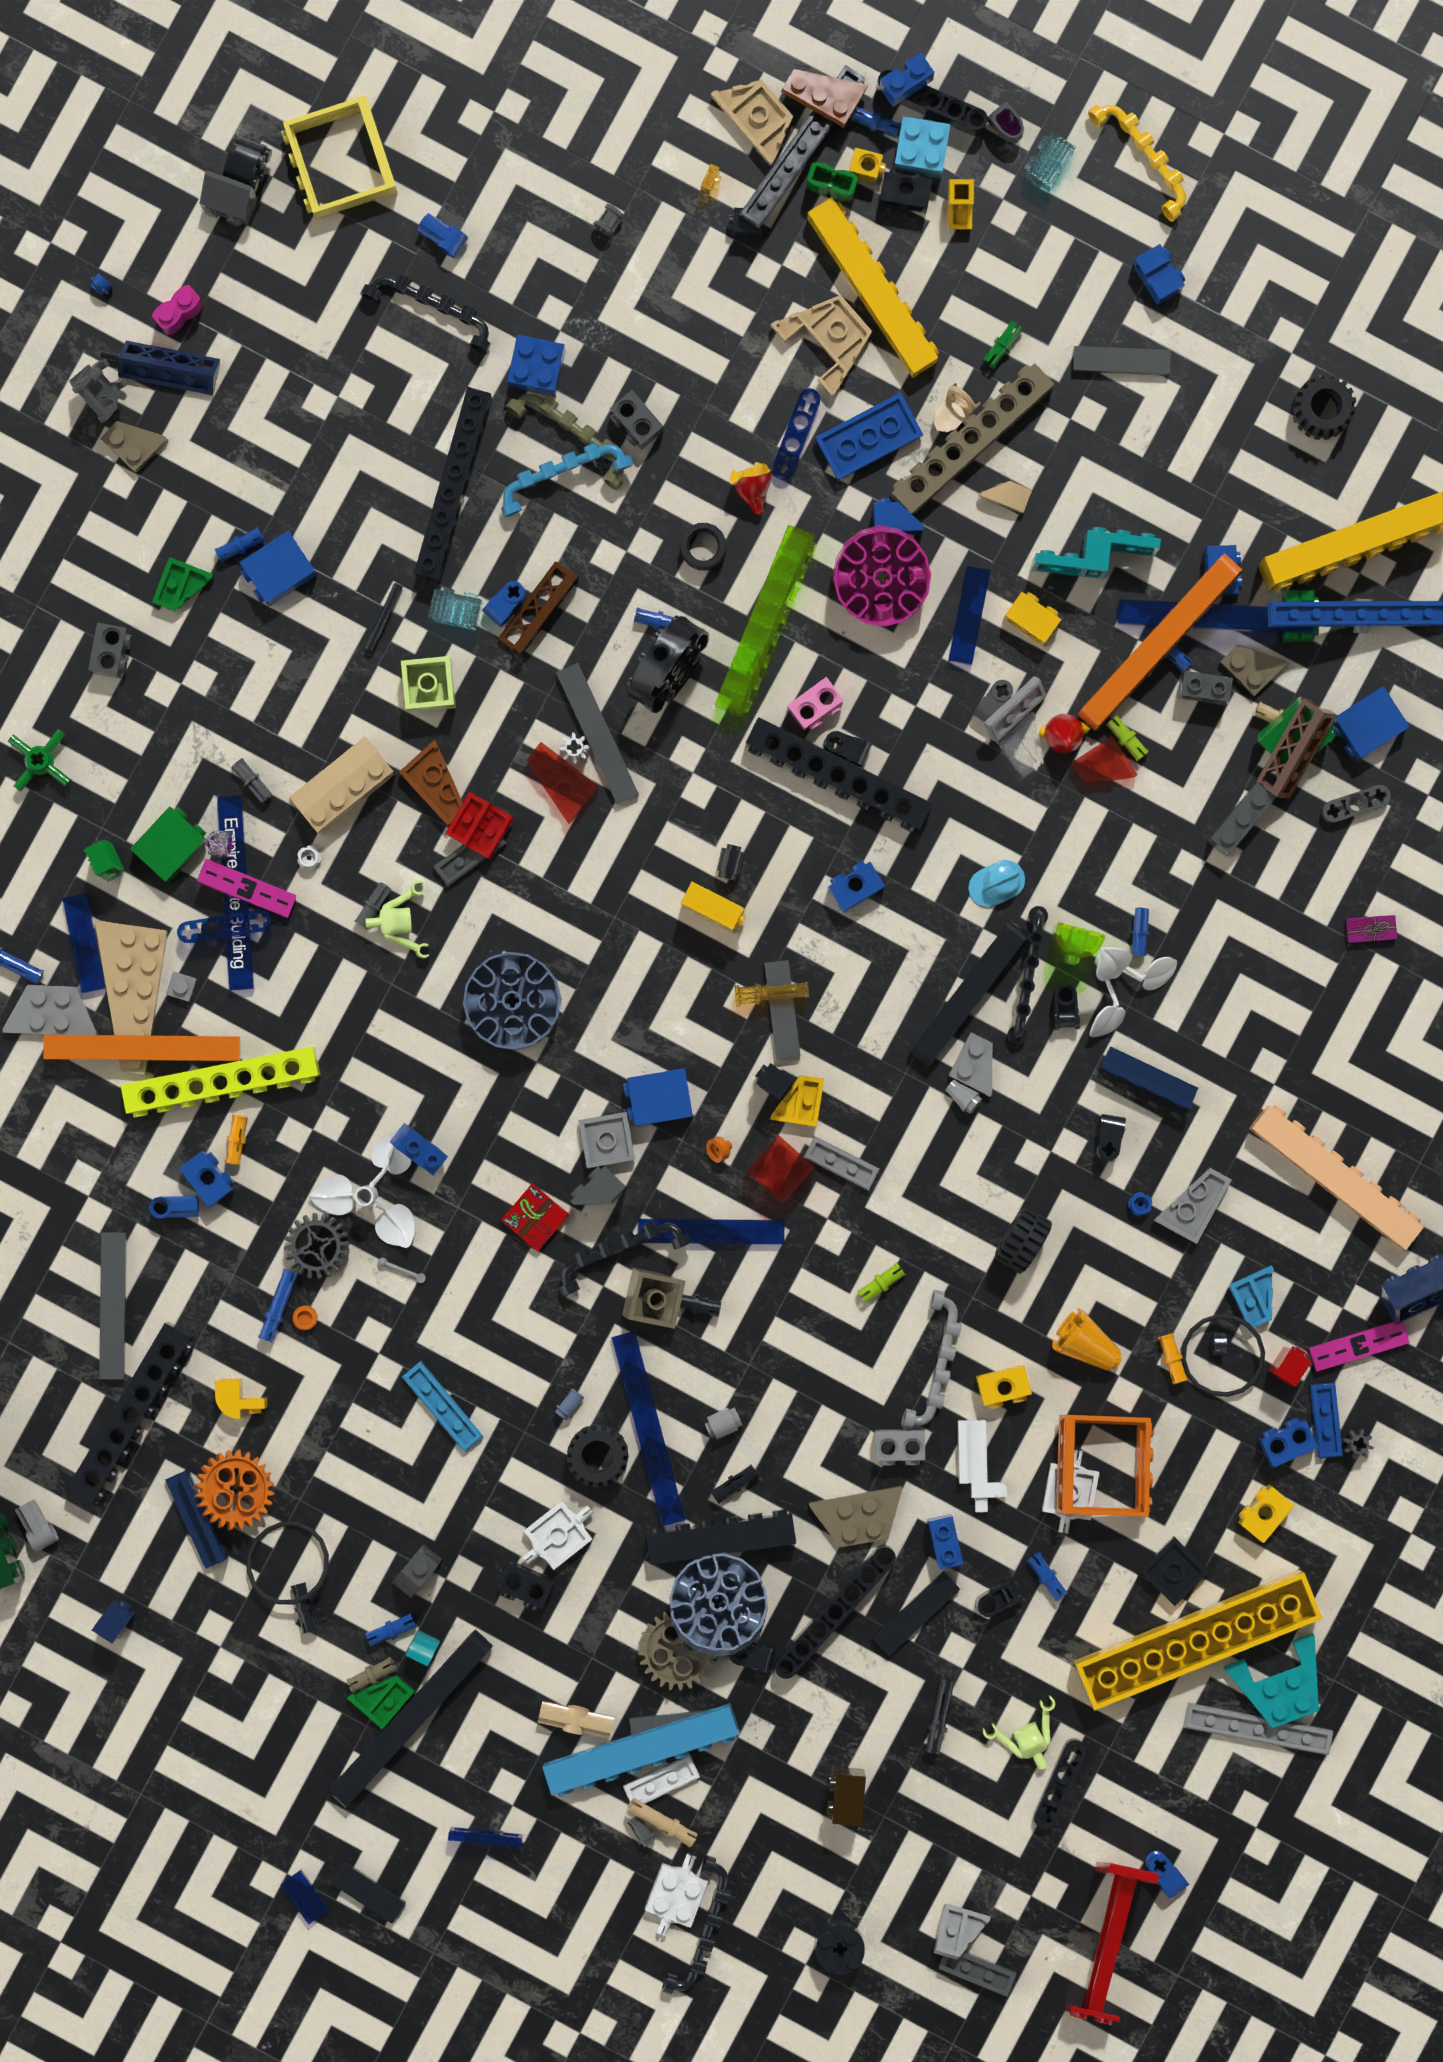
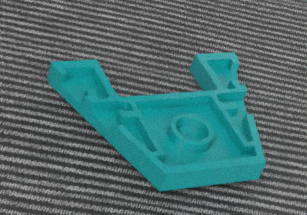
[1223,1633,1319,1728]

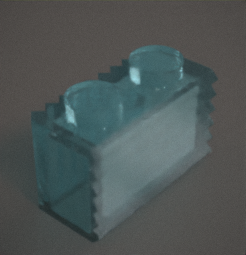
[1024,132,1076,192]
[428,587,483,631]

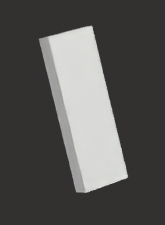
[623,1754,700,1804]

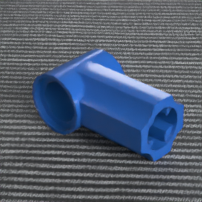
[417,213,468,258]
[149,1195,199,1218]

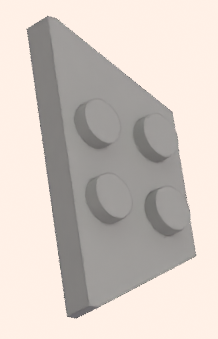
[3,985,98,1035]

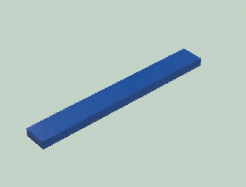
[1268,601,1443,627]

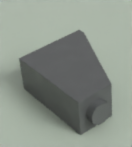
[392,1544,442,1598]

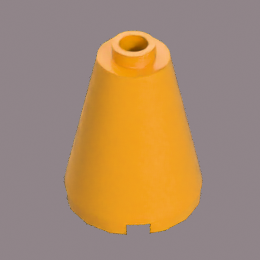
[1052,1308,1122,1371]

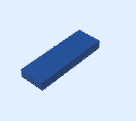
[1310,1382,1343,1458]

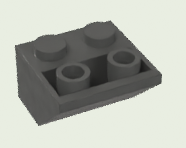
[570,1166,627,1205]

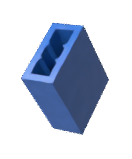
[240,530,317,606]
[1333,686,1410,760]
[623,1068,693,1126]

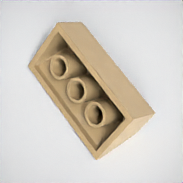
[290,737,396,835]

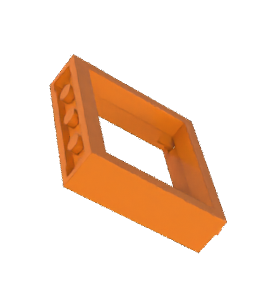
[1057,1415,1154,1517]

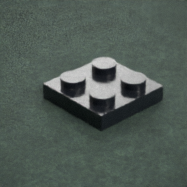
[1139,1536,1209,1606]

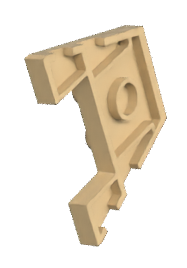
[771,295,872,397]

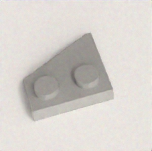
[948,1032,993,1097]
[934,1904,991,1960]

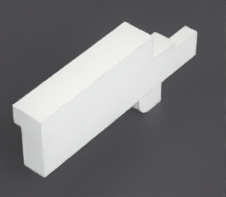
[957,1420,1007,1512]

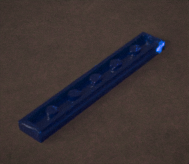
[638,1219,785,1245]

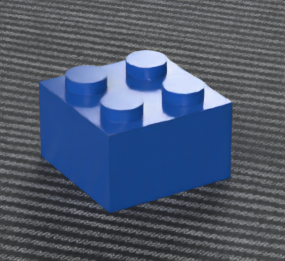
[507,334,566,397]

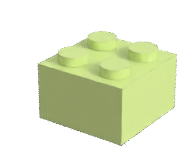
[401,656,456,713]

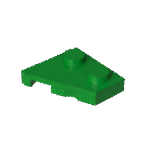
[152,557,214,612]
[347,1675,415,1730]

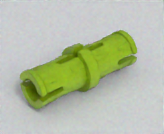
[1106,715,1149,761]
[857,1262,905,1304]

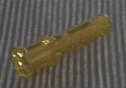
[734,982,809,1007]

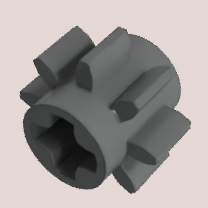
[1342,1429,1374,1459]

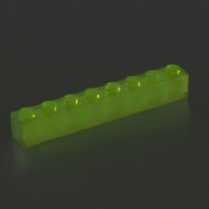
[715,525,817,717]

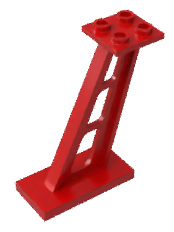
[1065,1862,1159,2025]

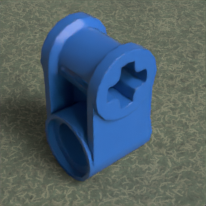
[482,581,526,627]
[1145,1851,1190,1900]

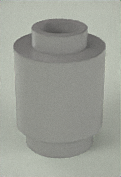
[705,1407,742,1439]

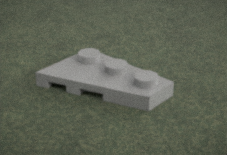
[1153,1168,1232,1244]

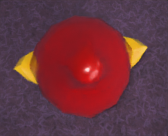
[730,462,771,515]
[1038,713,1090,754]

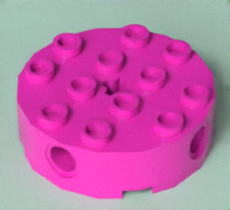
[833,526,931,626]

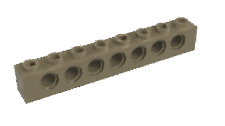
[891,363,1054,515]

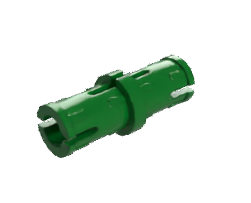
[982,321,1023,369]

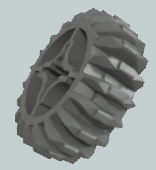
[284,1213,350,1279]

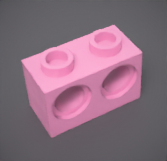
[787,677,844,731]

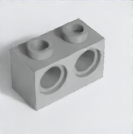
[875,1429,925,1465]

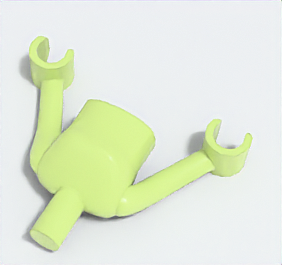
[365,880,429,959]
[982,1695,1055,1770]

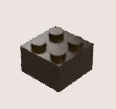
[827,1767,866,1826]

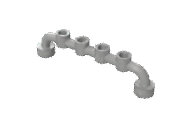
[901,1289,962,1430]

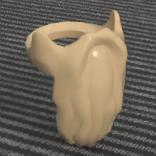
[934,383,981,432]

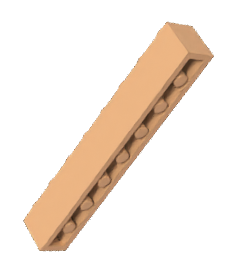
[1249,1105,1424,1250]

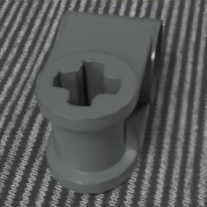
[972,680,1013,722]

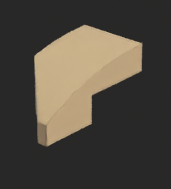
[978,481,1032,513]

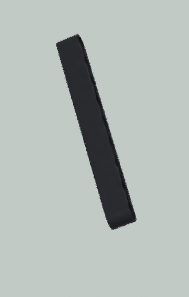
[328,1629,493,1808]

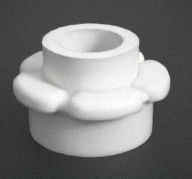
[297,846,321,870]

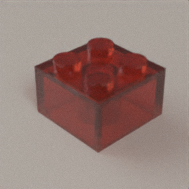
[746,1135,815,1204]

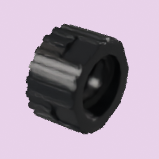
[1211,1333,1227,1355]

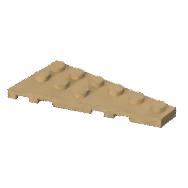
[95,920,168,1075]

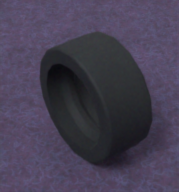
[681,523,726,570]

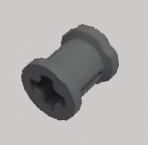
[593,204,624,236]

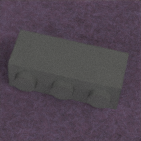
[1207,783,1276,856]

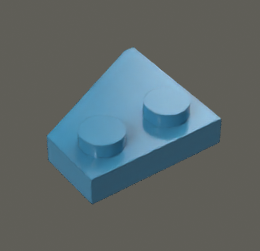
[1228,1265,1274,1328]

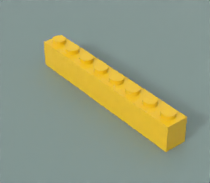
[807,197,939,378]

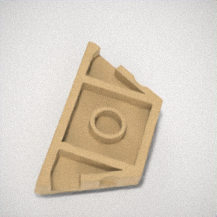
[711,80,793,166]

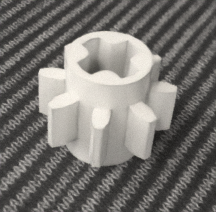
[559,733,590,764]

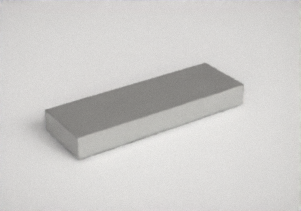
[984,676,1047,742]
[803,1136,879,1191]

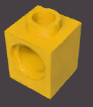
[849,148,886,184]

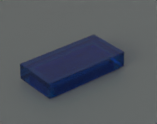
[280,1869,329,1925]

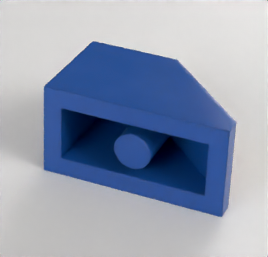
[873,498,924,535]

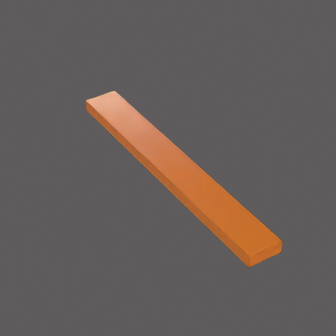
[43,1035,240,1061]

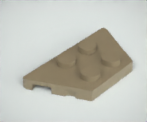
[809,1486,902,1547]

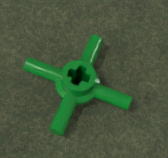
[8,729,71,792]

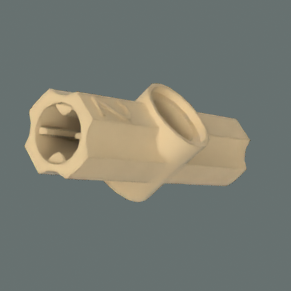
[538,1701,614,1739]

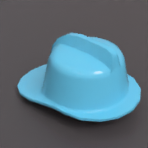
[968,860,1025,907]

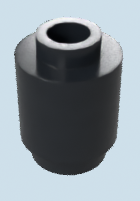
[717,844,745,881]

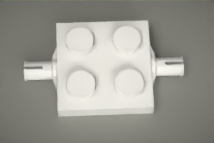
[1042,1450,1099,1534]
[522,1500,594,1570]
[644,1854,708,1936]

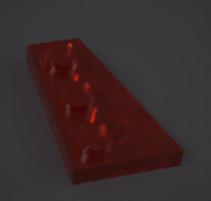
[526,742,599,824]

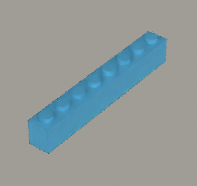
[543,1703,740,1797]

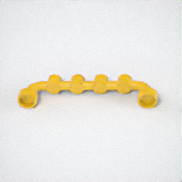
[1088,105,1186,222]

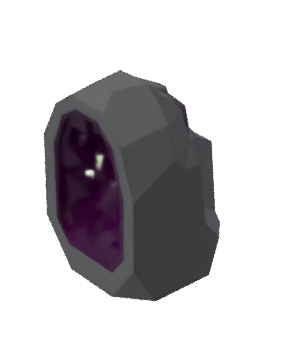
[987,102,1024,143]

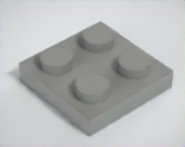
[579,1112,635,1168]

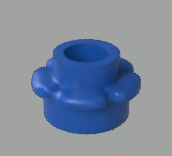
[91,273,113,295]
[1128,1192,1152,1216]

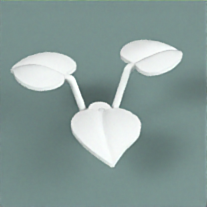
[1090,947,1177,1037]
[309,1132,415,1248]

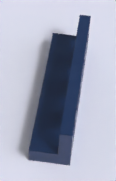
[118,341,220,395]
[1099,1046,1198,1110]
[165,1469,229,1569]

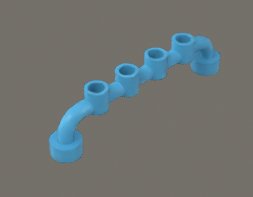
[501,443,634,517]

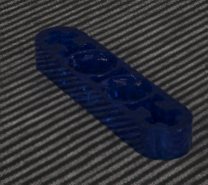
[773,388,820,479]
[177,910,272,944]

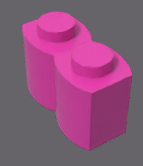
[152,285,204,336]

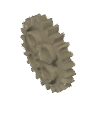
[638,1612,717,1690]

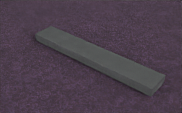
[556,663,639,805]
[99,1232,127,1379]

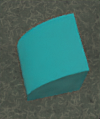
[406,1630,440,1666]

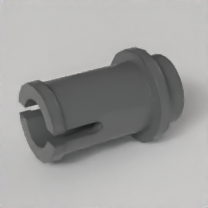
[627,1816,656,1847]

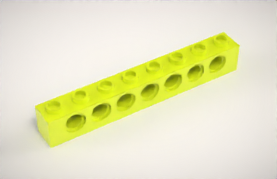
[121,1046,321,1118]

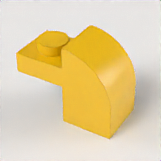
[947,179,974,229]
[215,1378,267,1419]

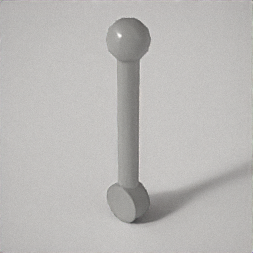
[378,1257,426,1283]

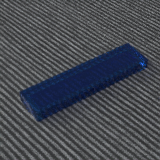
[948,565,991,666]
[62,893,106,994]

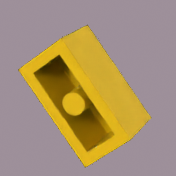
[1003,592,1061,646]

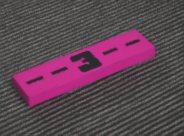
[196,859,297,918]
[1308,1322,1410,1372]

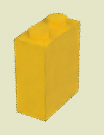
[681,882,746,933]

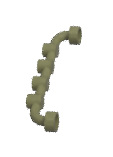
[505,394,624,490]

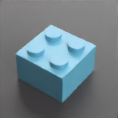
[894,116,951,179]

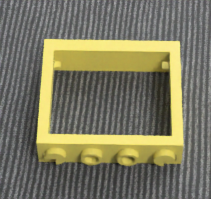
[281,95,398,219]

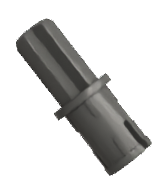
[231,758,272,803]
[354,882,391,929]

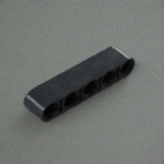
[877,69,988,136]

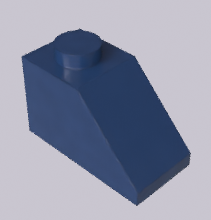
[91,1600,136,1644]

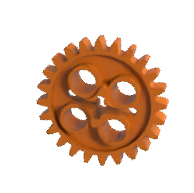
[194,1450,274,1530]

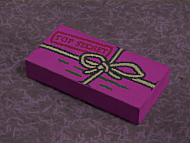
[1346,915,1397,943]

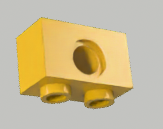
[976,1365,1032,1409]
[1238,1485,1295,1543]

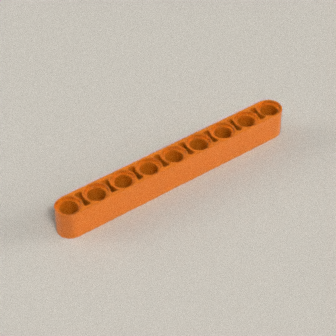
[1078,554,1243,731]

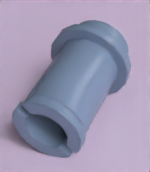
[555,1388,585,1421]

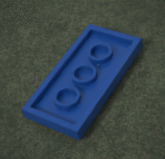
[815,392,923,481]

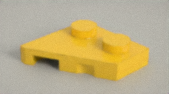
[770,1075,824,1127]

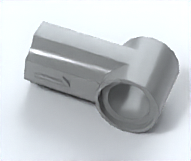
[15,1499,59,1552]

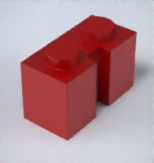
[1268,1346,1312,1387]

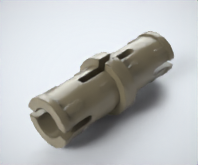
[347,1657,397,1693]

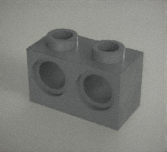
[610,390,664,449]
[88,622,132,679]
[1178,671,1233,706]

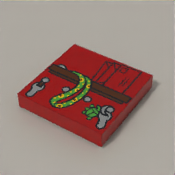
[501,1183,570,1251]

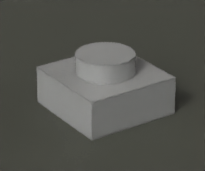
[166,971,198,1002]

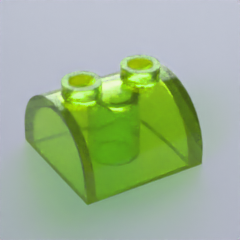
[1052,922,1106,966]

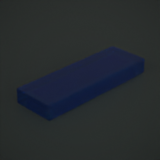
[448,1827,524,1848]

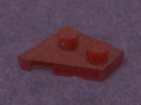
[1071,736,1137,784]

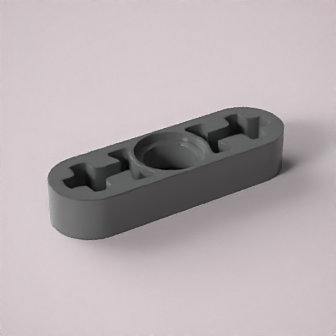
[1321,785,1391,823]

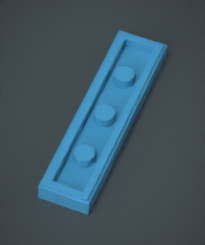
[402,1361,483,1452]

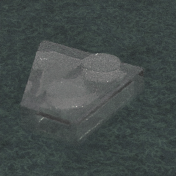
[996,711,1043,778]

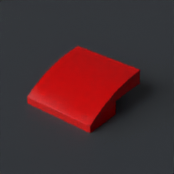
[445,792,514,860]

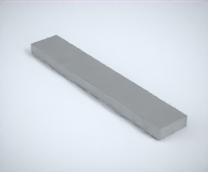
[1183,1702,1333,1755]

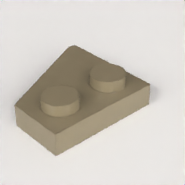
[100,421,168,473]
[1219,645,1288,697]

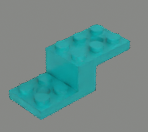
[1031,527,1161,579]

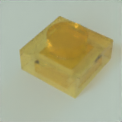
[701,164,722,196]

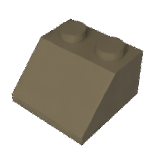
[622,1268,686,1329]

